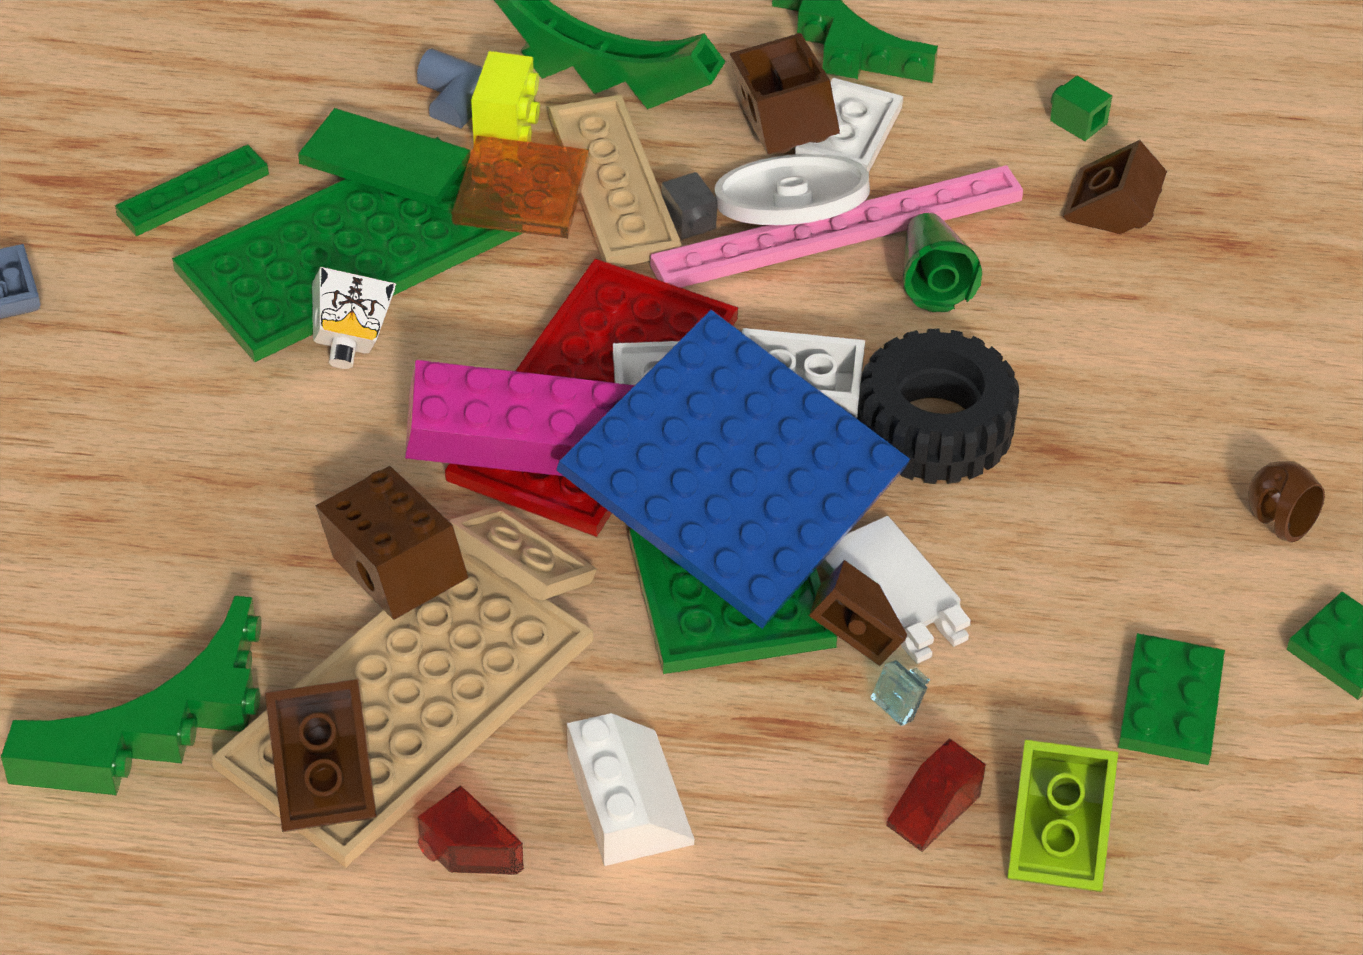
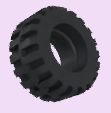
[857,329,1020,484]

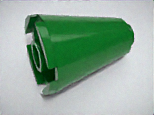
[903,213,983,312]

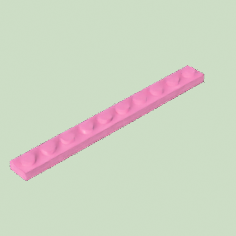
[650,165,1023,288]

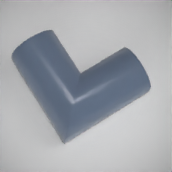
[417,49,483,129]
[0,244,40,319]

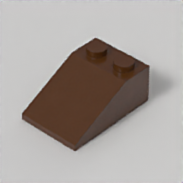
[265,679,377,833]

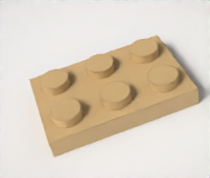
[448,505,597,601]

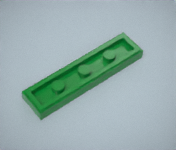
[115,144,269,237]

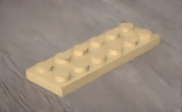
[549,95,682,267]

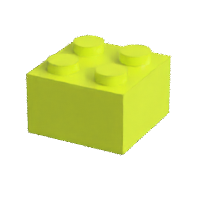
[471,51,540,163]

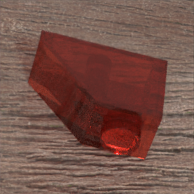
[886,738,986,852]
[417,785,524,875]

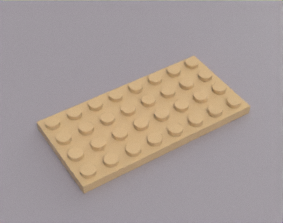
[211,551,593,868]

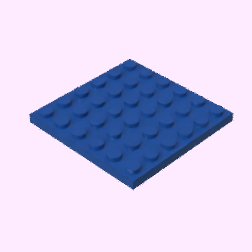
[556,310,910,629]

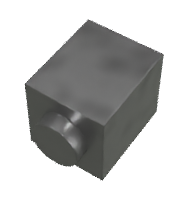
[662,172,717,240]

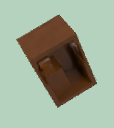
[729,33,840,154]
[315,466,469,620]

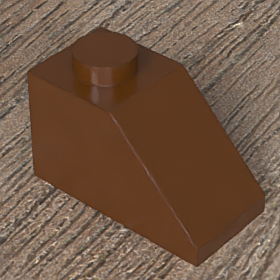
[809,560,907,666]

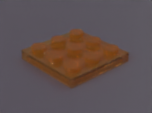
[452,136,589,239]

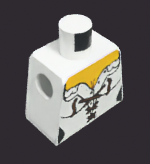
[312,267,396,369]

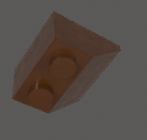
[1063,140,1167,234]

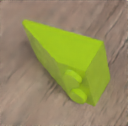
[1008,740,1118,892]

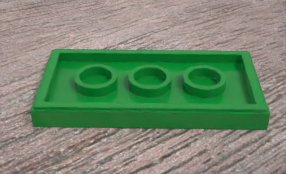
[298,108,471,207]

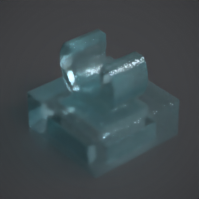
[871,660,930,726]

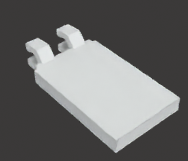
[820,516,970,664]

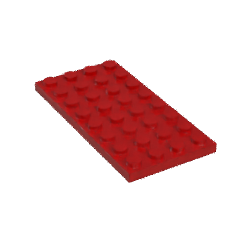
[445,259,738,537]

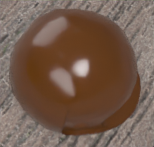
[1248,461,1325,542]

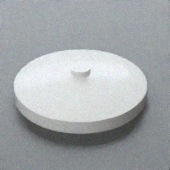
[714,154,870,225]

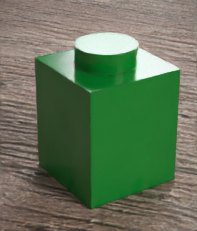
[1050,75,1112,141]

